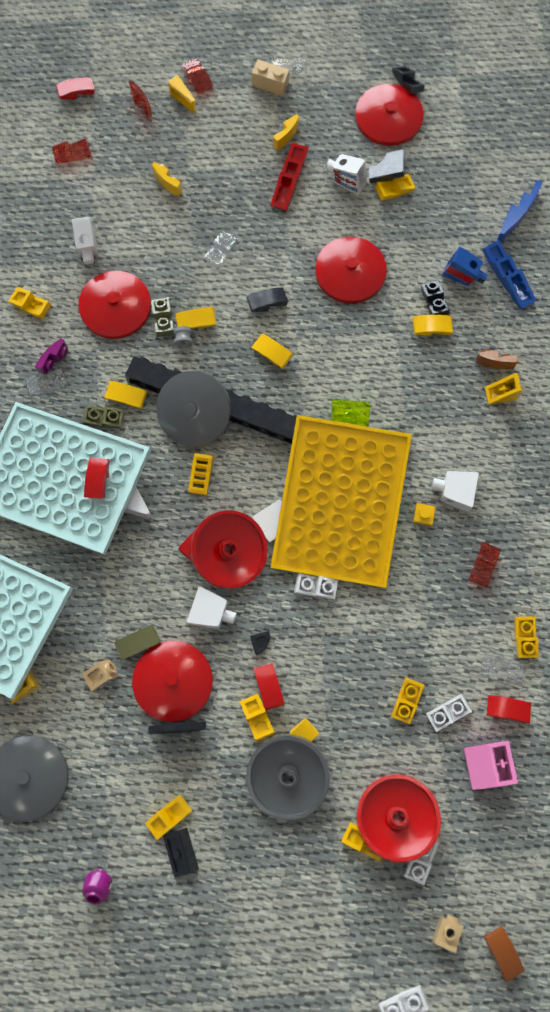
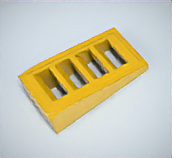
[168,75,196,113]
[188,453,214,496]

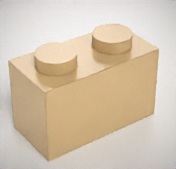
[252,59,289,96]

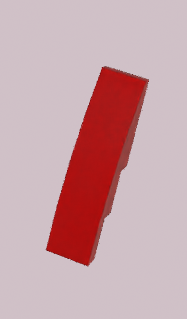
[270,142,309,211]

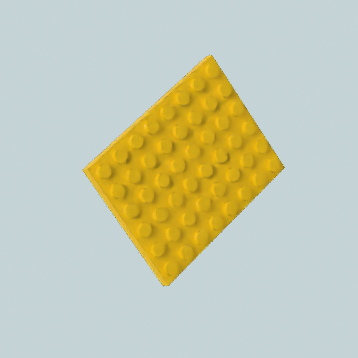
[270,415,412,588]

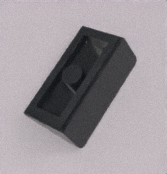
[163,828,199,878]

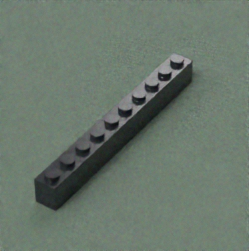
[125,356,297,444]

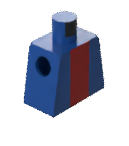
[441,246,488,286]

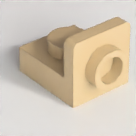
[82,659,119,691]

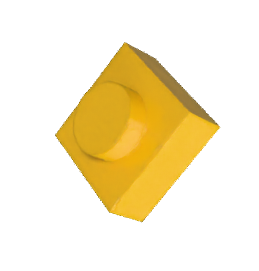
[413,503,436,526]

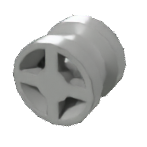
[173,326,192,347]

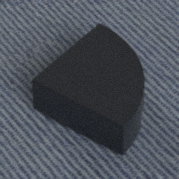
[250,631,270,656]

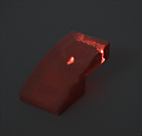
[181,58,213,94]
[129,80,152,118]
[52,138,92,163]
[468,542,501,588]

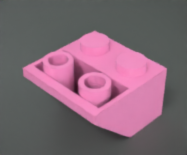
[463,741,518,790]

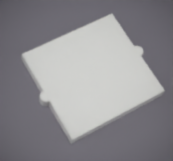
[252,499,282,543]

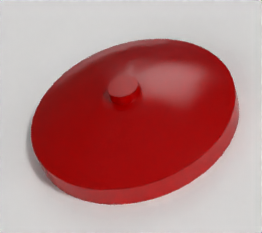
[355,84,424,146]
[315,237,387,304]
[79,271,151,339]
[190,510,268,589]
[132,641,213,722]
[356,774,441,863]

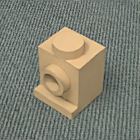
[432,914,464,953]

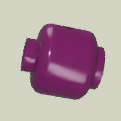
[82,869,112,905]

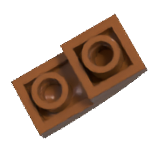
[476,349,518,369]
[484,926,525,982]

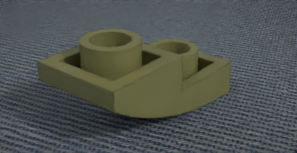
[151,297,174,337]
[83,405,124,428]
[114,624,161,660]

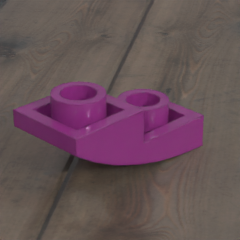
[35,339,68,376]

